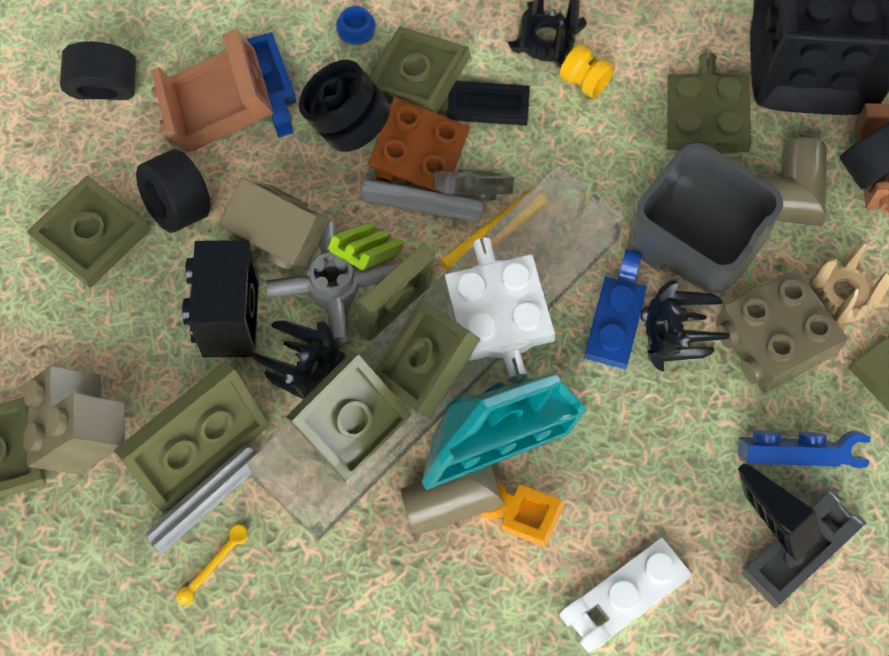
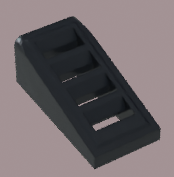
[738,463,821,561]

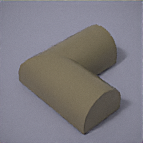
[756,137,826,226]
[401,465,504,535]

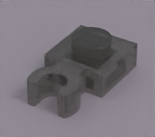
[434,169,514,201]

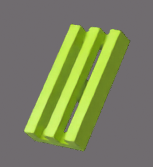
[327,222,405,271]

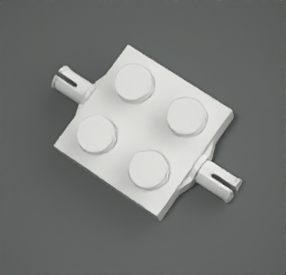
[445,238,555,382]

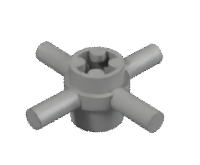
[266,220,397,344]

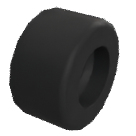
[60,41,136,100]
[840,121,889,189]
[136,149,211,233]

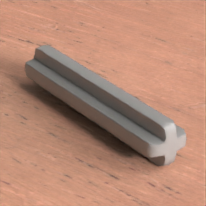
[361,179,484,222]
[145,445,262,553]

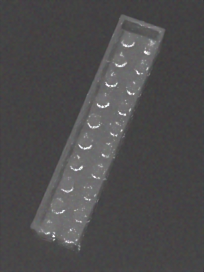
[247,165,624,541]

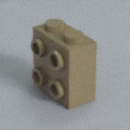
[716,268,848,393]

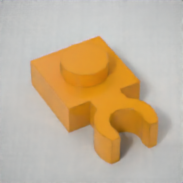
[480,482,564,548]

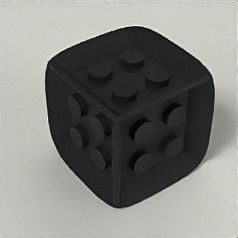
[750,0,889,115]

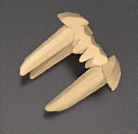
[802,241,889,332]

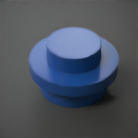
[336,6,376,45]

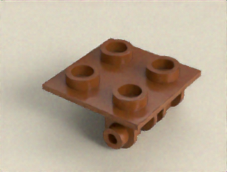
[367,97,470,194]

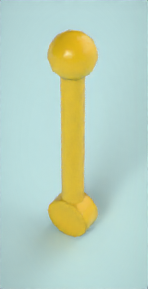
[176,524,248,605]

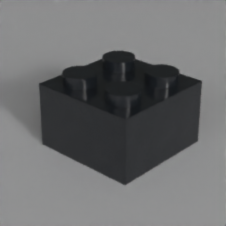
[182,240,259,358]

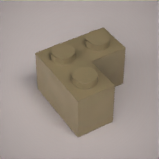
[219,177,331,270]
[23,365,125,474]

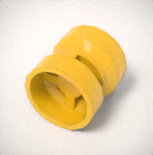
[559,44,615,99]

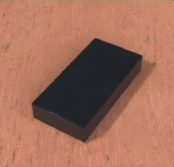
[447,81,530,126]

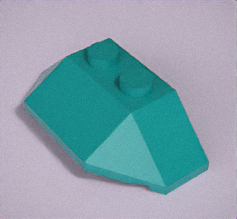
[421,374,587,490]

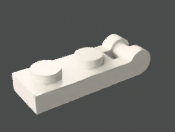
[559,538,692,654]

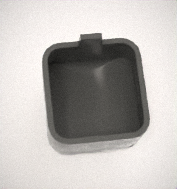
[629,143,783,293]

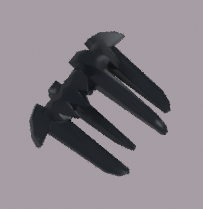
[508,0,587,68]
[640,280,730,371]
[252,320,346,399]

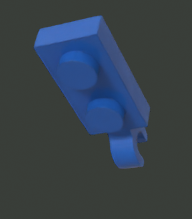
[247,32,296,138]
[583,249,647,370]
[738,430,871,468]

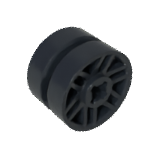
[299,59,390,152]

